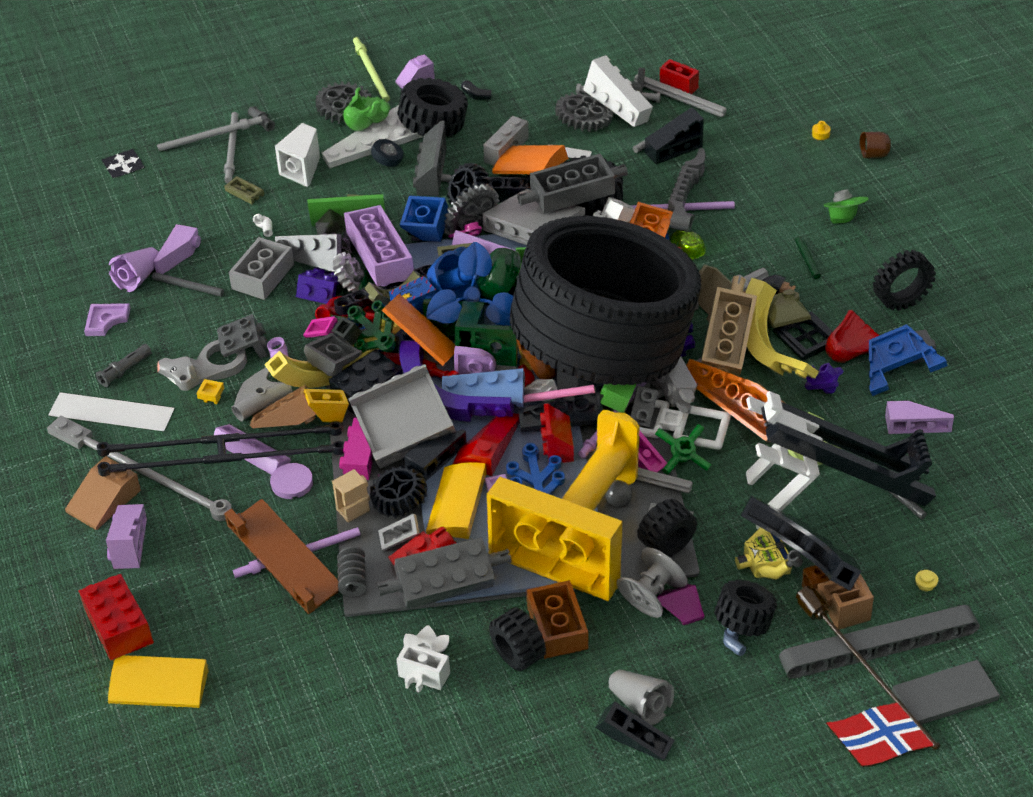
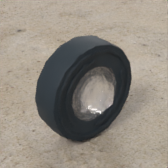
[371,139,403,167]

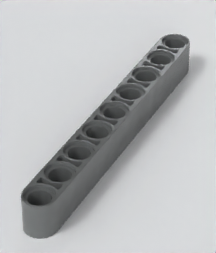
[779,605,980,679]

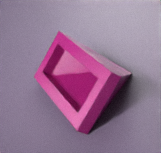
[303,316,338,338]

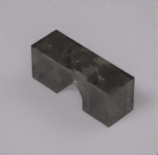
[315,209,352,255]

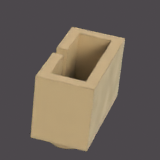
[332,469,370,522]

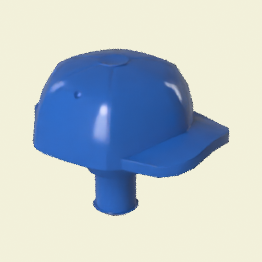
[427,246,480,299]

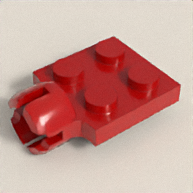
[388,526,457,565]

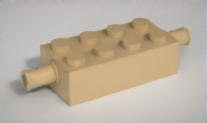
[700,276,757,376]

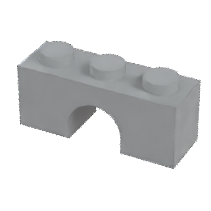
[483,116,529,166]

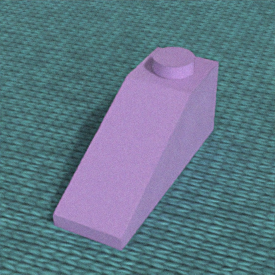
[154,224,201,274]
[885,401,954,434]

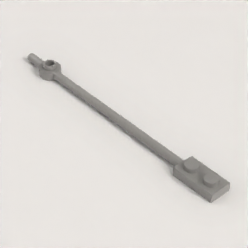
[47,415,237,521]

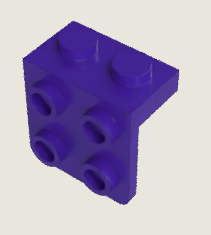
[296,267,340,304]

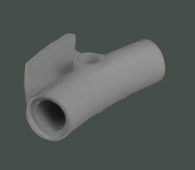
[232,368,293,421]

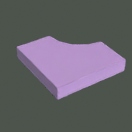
[84,304,130,336]

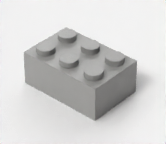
[229,237,294,300]

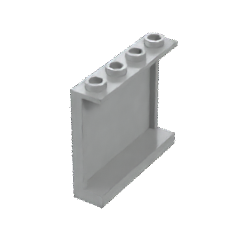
[483,189,585,245]
[348,364,456,469]

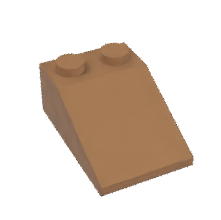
[250,384,316,428]
[65,456,141,530]

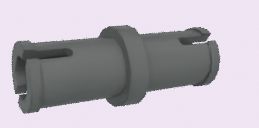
[248,106,275,131]

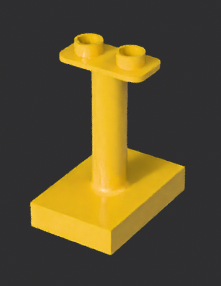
[487,410,640,601]

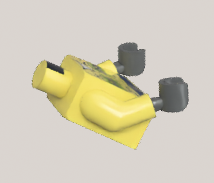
[735,527,803,579]

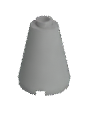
[609,670,674,725]

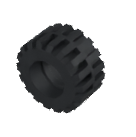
[637,498,697,557]
[715,579,777,636]
[489,607,546,671]

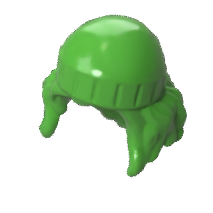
[343,87,391,131]

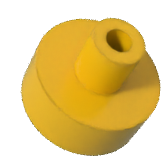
[812,121,831,140]

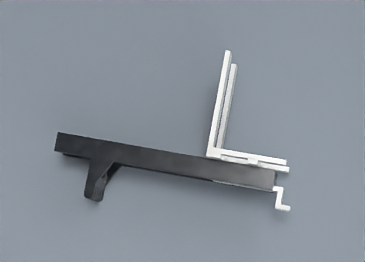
[746,391,936,529]

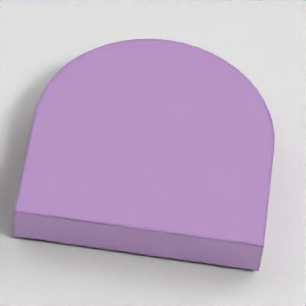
[454,346,496,375]

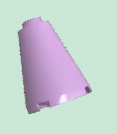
[109,247,159,292]

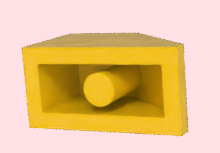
[304,389,349,422]

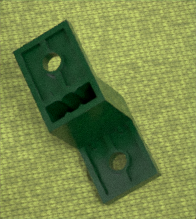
[423,299,517,367]

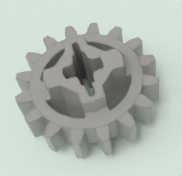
[332,252,364,292]

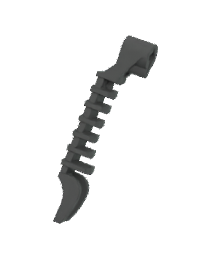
[668,148,705,232]

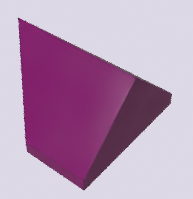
[657,584,704,626]

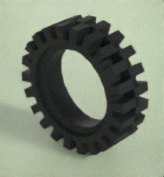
[873,250,936,311]

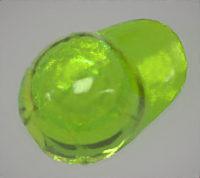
[671,230,706,260]

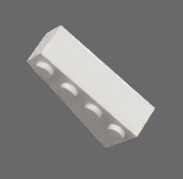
[583,55,653,127]

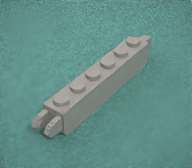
[657,356,697,414]

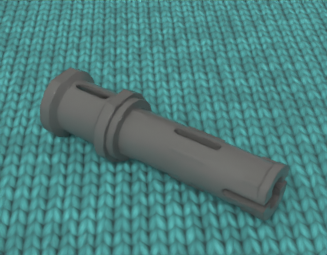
[96,344,152,387]

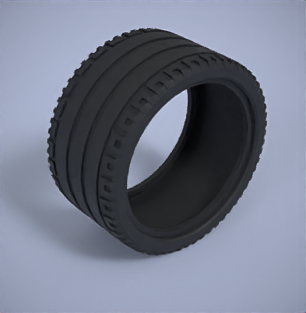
[510,216,701,385]

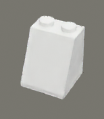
[275,123,320,187]

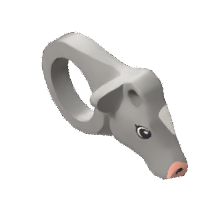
[157,339,247,391]

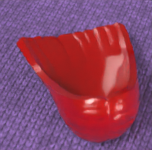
[825,310,879,363]

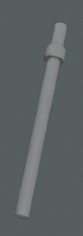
[224,112,239,183]
[157,116,263,152]

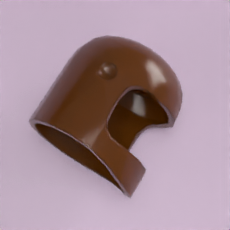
[859,132,891,158]

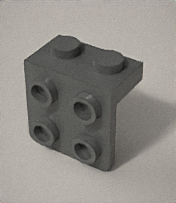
[217,314,268,359]

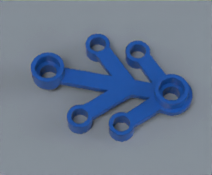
[506,443,565,495]

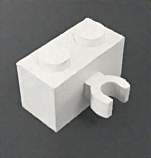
[397,642,450,692]

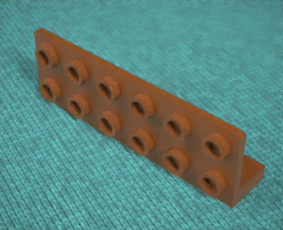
[224,499,339,614]

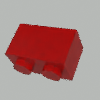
[660,59,699,94]

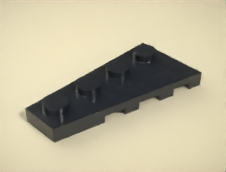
[518,385,603,432]

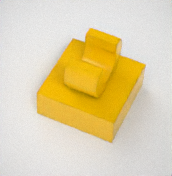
[197,379,224,405]

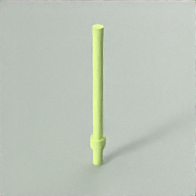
[353,37,390,102]

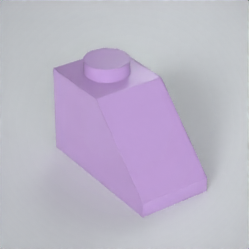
[396,54,435,89]

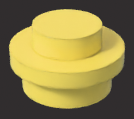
[915,570,938,591]

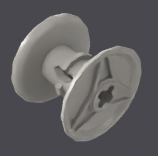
[617,547,688,618]

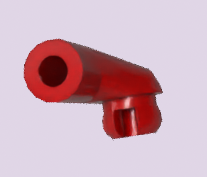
[517,364,535,387]

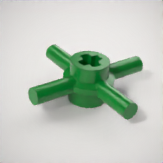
[655,424,712,475]

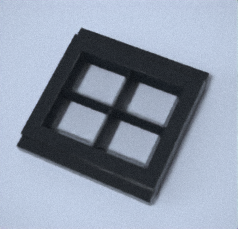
[773,311,833,360]

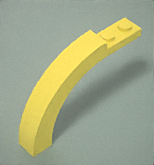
[745,278,819,379]
[265,319,401,388]

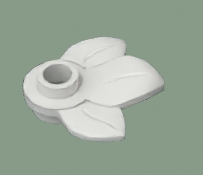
[403,626,449,653]

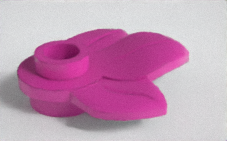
[449,222,482,238]

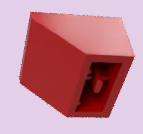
[540,404,574,463]

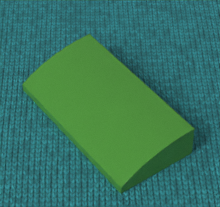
[308,194,386,226]

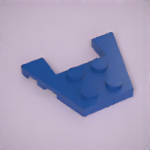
[869,325,948,396]

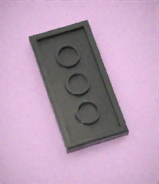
[892,660,1000,725]

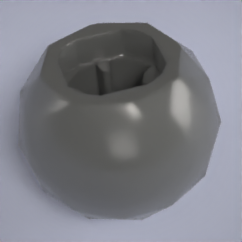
[605,480,632,507]

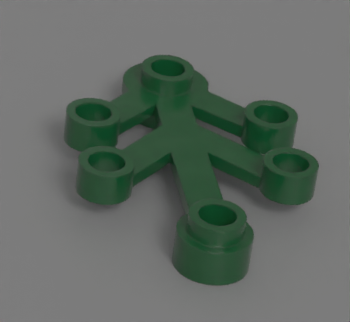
[347,300,397,353]

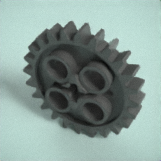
[316,81,371,124]
[555,92,613,132]
[444,184,500,234]

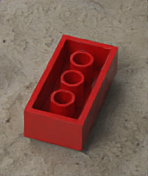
[78,574,154,661]

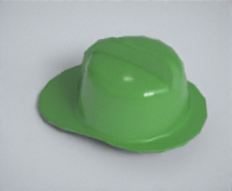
[823,197,869,224]

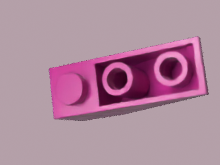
[339,418,373,480]

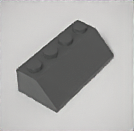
[413,121,447,196]

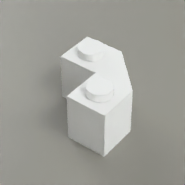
[602,197,635,223]

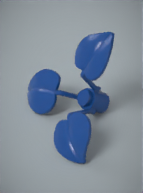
[426,242,513,326]

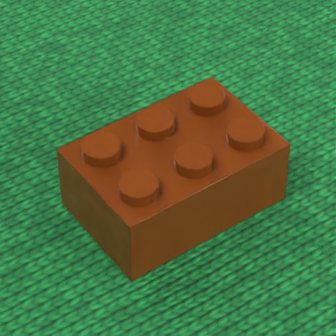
[526,580,588,659]

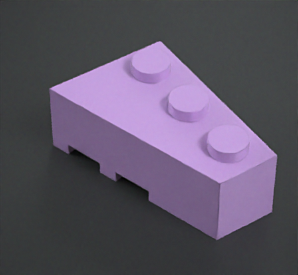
[106,504,147,569]

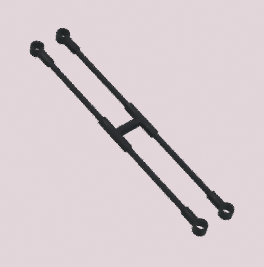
[97,421,344,477]

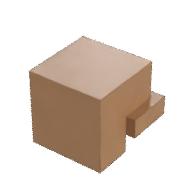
[817,574,874,630]

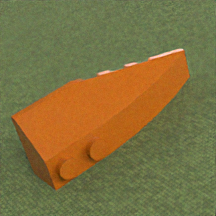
[686,359,784,442]

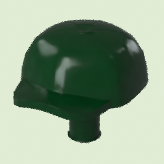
[476,248,521,306]

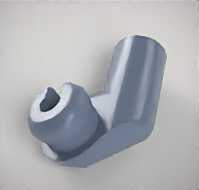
[723,628,746,656]

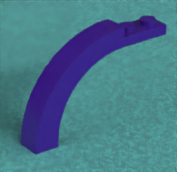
[400,341,514,422]

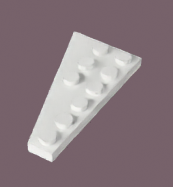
[322,106,423,168]

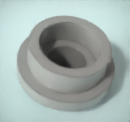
[833,189,852,202]

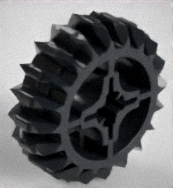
[446,163,491,206]
[369,464,428,518]

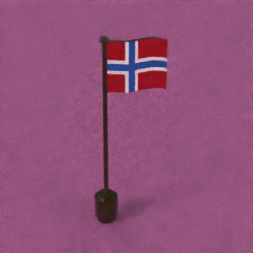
[796,586,940,767]

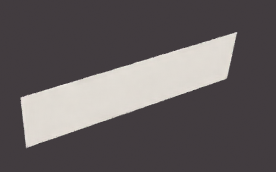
[48,393,174,431]

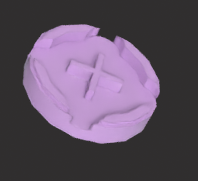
[270,463,313,499]

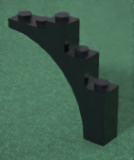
[740,495,862,591]

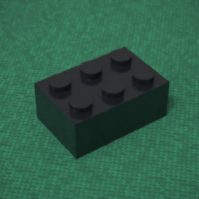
[329,349,403,416]

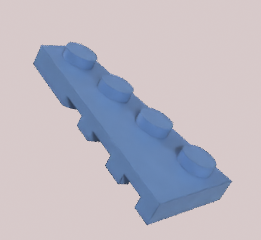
[442,368,525,407]

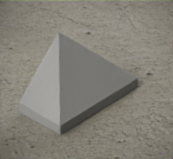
[378,514,420,551]

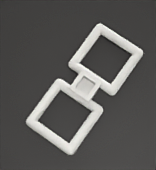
[624,399,731,450]

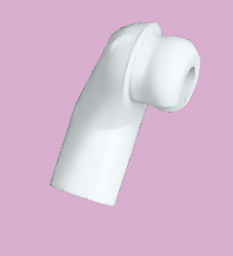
[253,214,273,237]

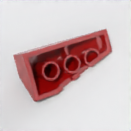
[452,413,520,476]

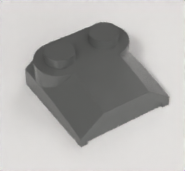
[304,333,362,377]

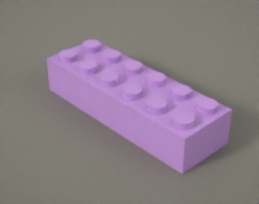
[344,205,414,286]

